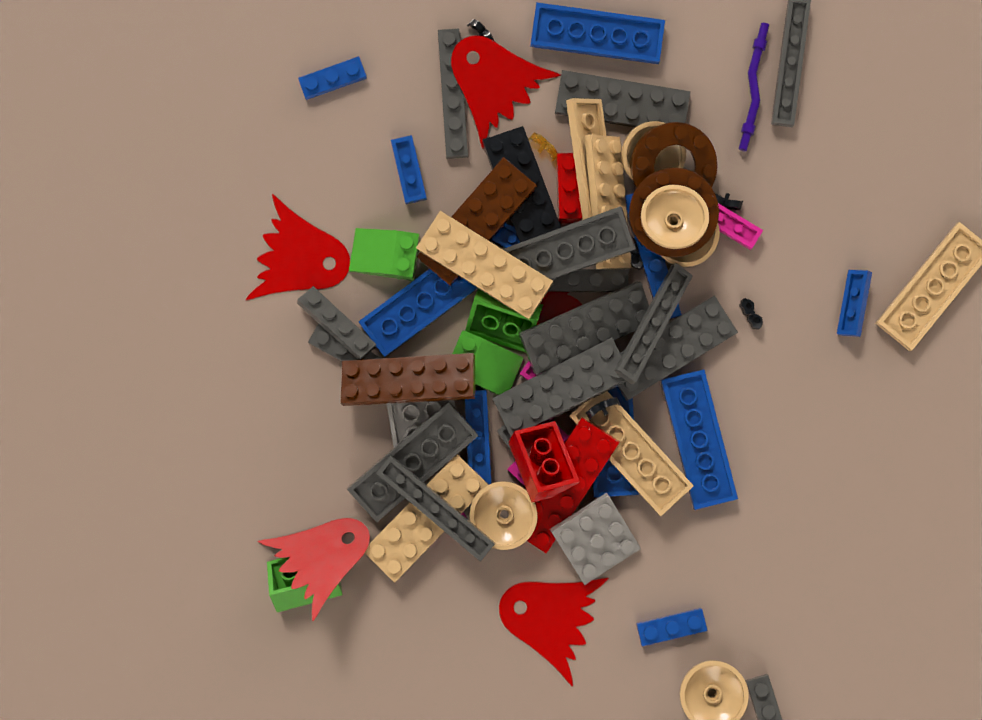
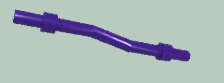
[738,23,769,151]

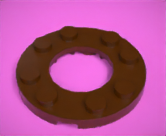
[630,122,717,189]
[629,168,719,257]

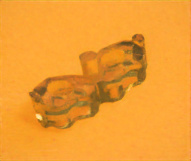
[528,132,557,162]

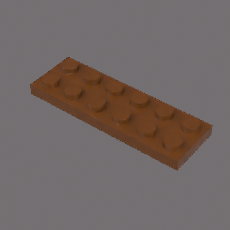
[416,157,537,286]
[341,353,475,406]

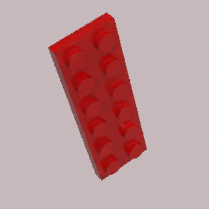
[527,417,620,554]

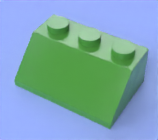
[465,288,543,353]
[267,557,343,612]

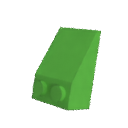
[349,228,421,281]
[452,330,524,395]

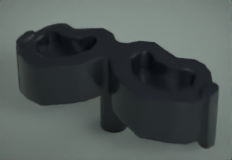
[467,19,494,41]
[715,193,743,210]
[630,236,643,270]
[739,298,763,330]
[586,397,621,420]

